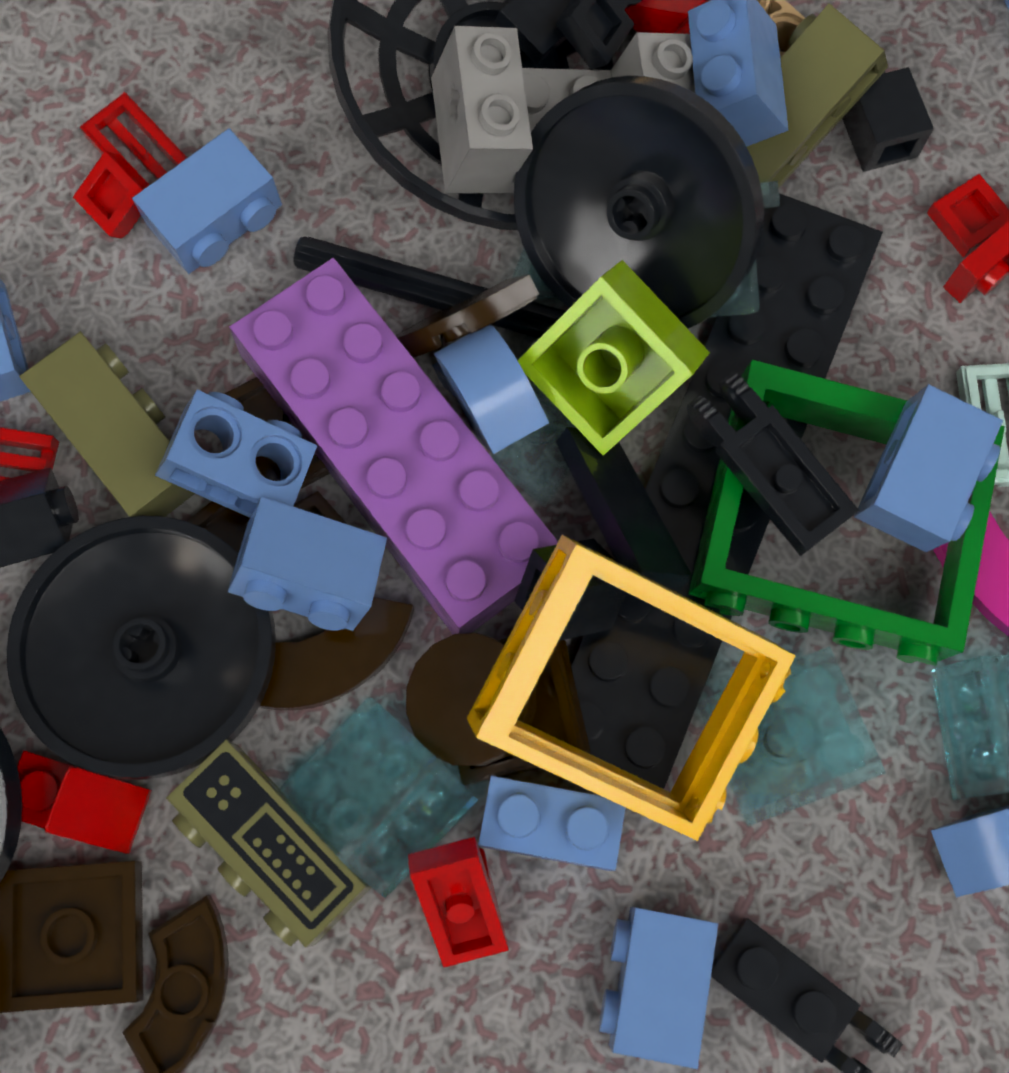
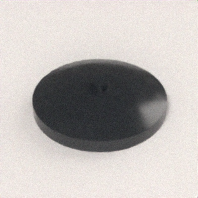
[514,76,764,329]
[6,516,276,780]

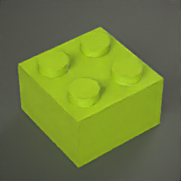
[517,260,710,455]

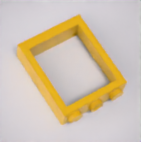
[467,534,796,841]

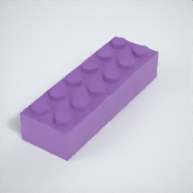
[229,257,558,634]

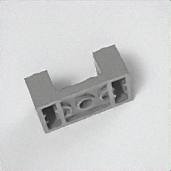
[431,26,696,193]

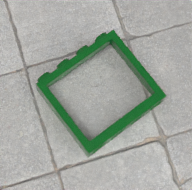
[688,360,1005,666]

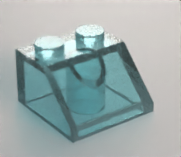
[697,646,886,826]

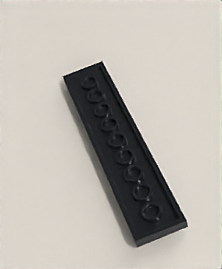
[571,190,883,789]

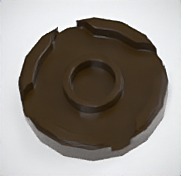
[406,633,536,766]

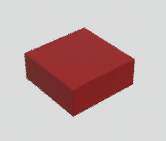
[73,151,149,239]
[927,174,1009,258]

